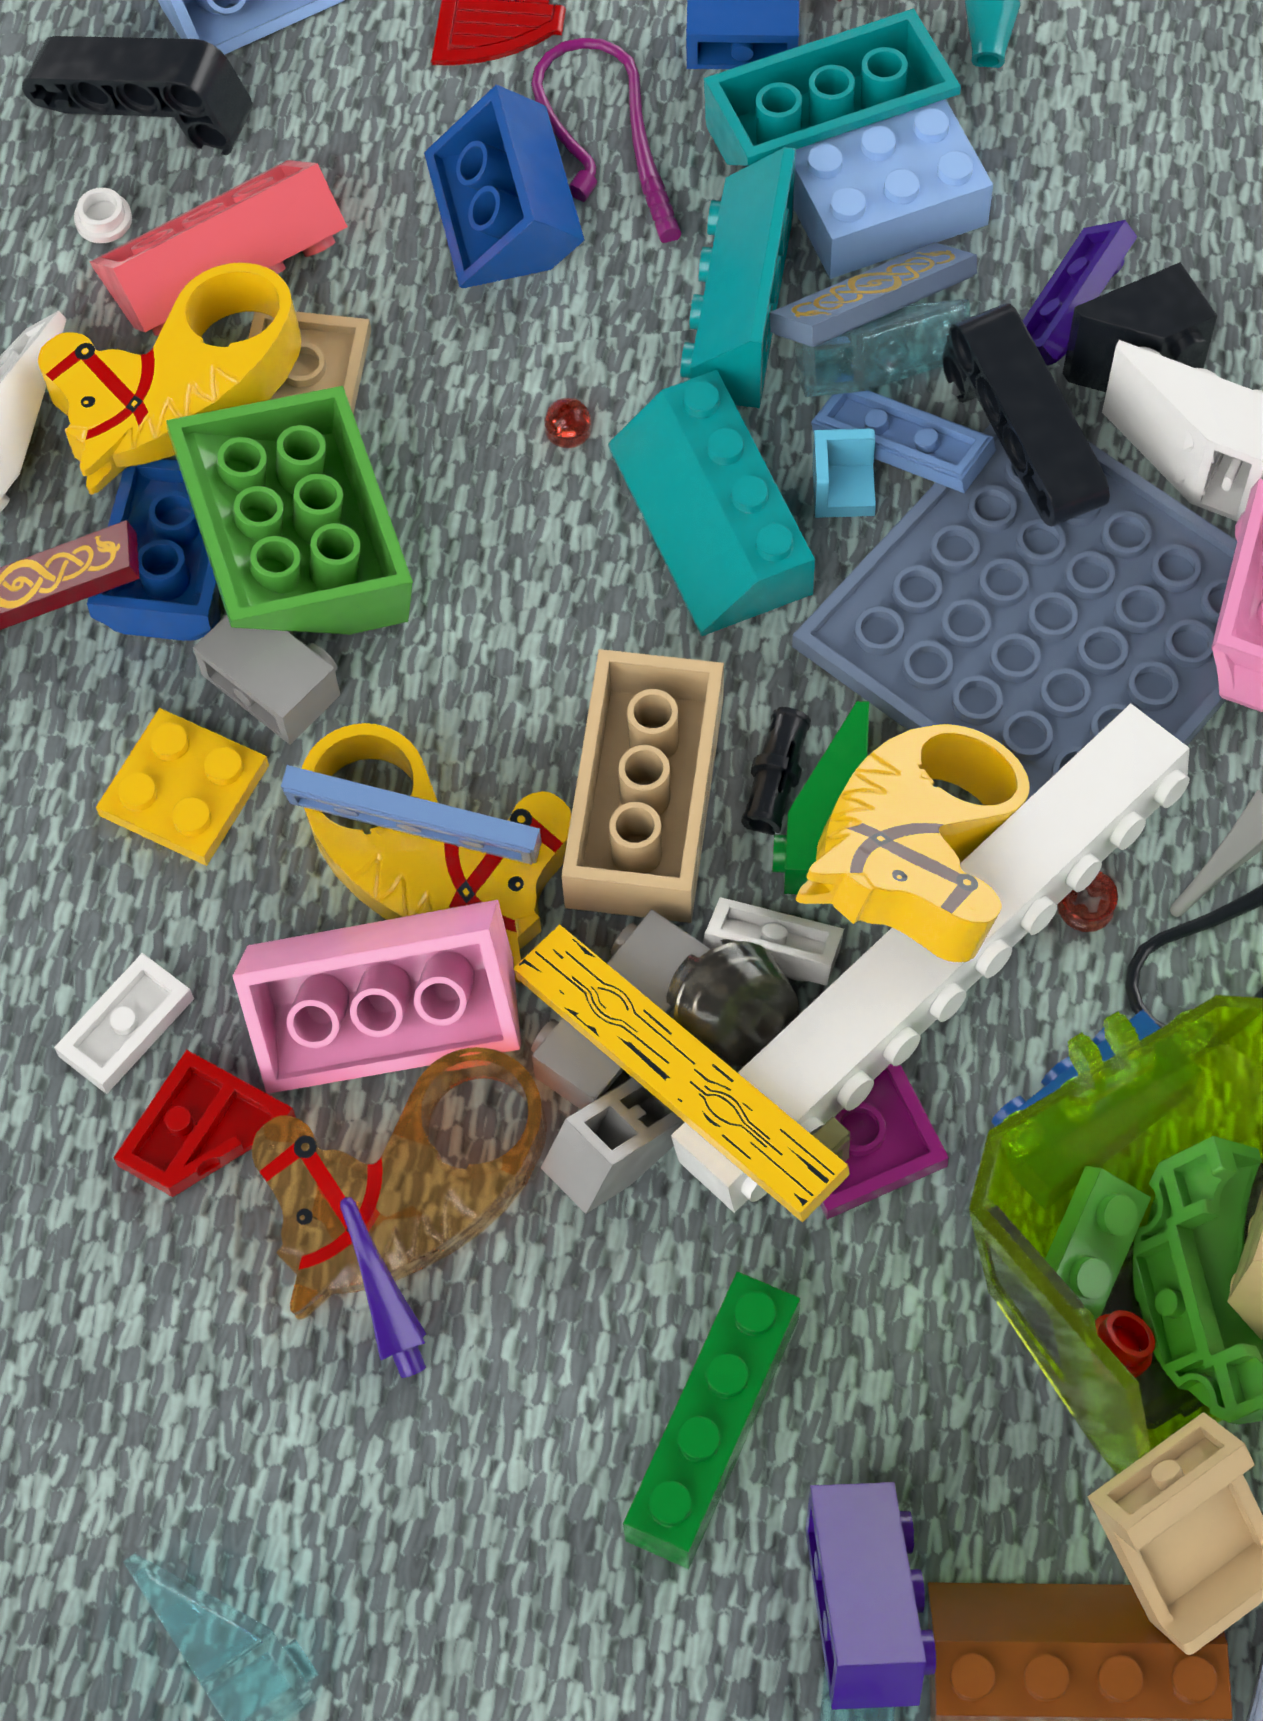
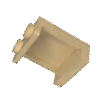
[1087,1412,1263,1655]

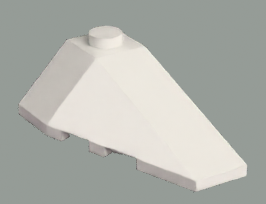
[0,311,67,512]

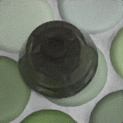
[666,939,799,1067]

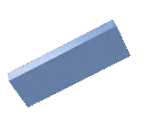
[811,381,996,493]

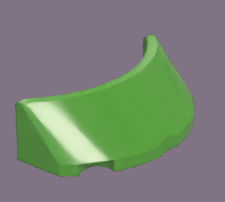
[1133,1136,1263,1425]

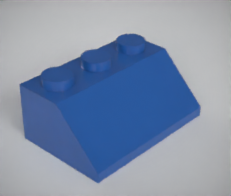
[424,84,585,288]

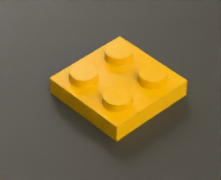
[96,708,269,866]

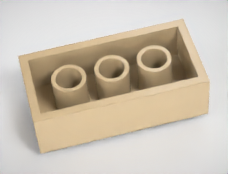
[561,649,724,923]

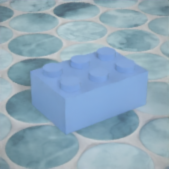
[793,99,993,279]

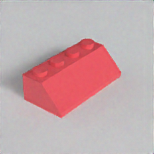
[90,160,348,336]

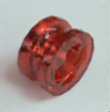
[1057,871,1118,932]

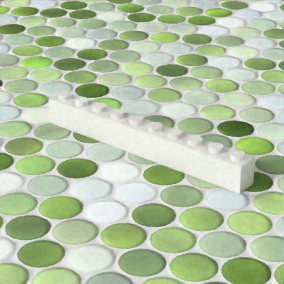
[671,703,1190,1213]

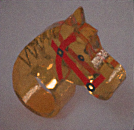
[252,1047,547,1320]

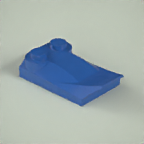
[87,459,221,641]

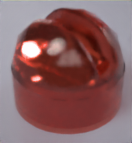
[544,397,592,448]

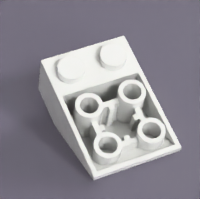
[1102,340,1263,521]

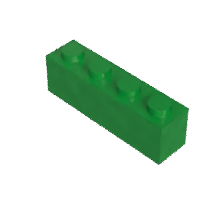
[623,1271,801,1569]

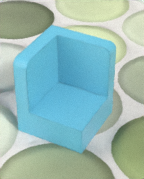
[812,428,876,518]

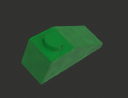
[772,701,869,895]

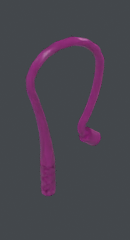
[531,38,682,243]

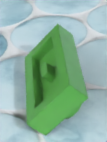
[1032,1166,1151,1321]

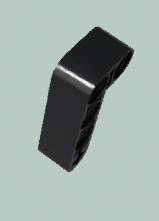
[22,36,253,156]
[942,303,1110,527]

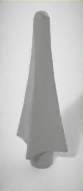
[1169,790,1263,917]

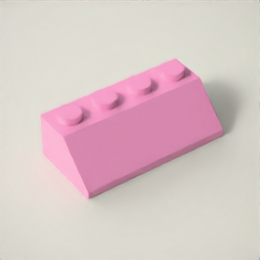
[233,900,521,1094]

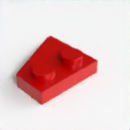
[113,1049,296,1197]

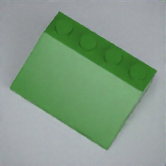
[166,386,413,635]

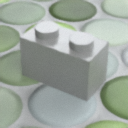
[193,615,341,745]

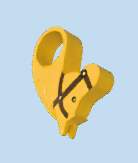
[796,724,1030,962]

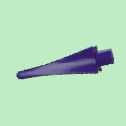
[340,1197,427,1378]

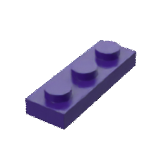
[1023,220,1137,366]

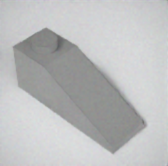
[541,1078,685,1214]

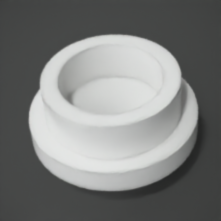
[74,188,132,243]

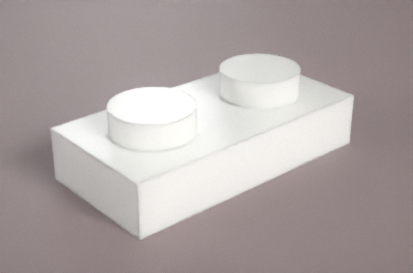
[703,897,844,986]
[54,953,194,1094]

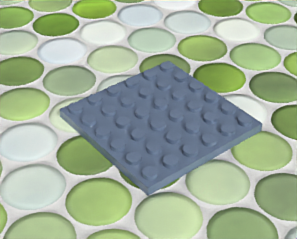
[792,424,1237,801]

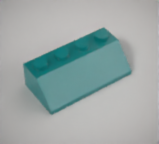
[704,8,961,166]
[680,147,796,408]
[608,370,815,637]

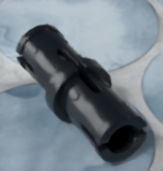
[741,707,811,835]

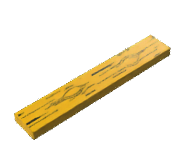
[513,924,850,1223]

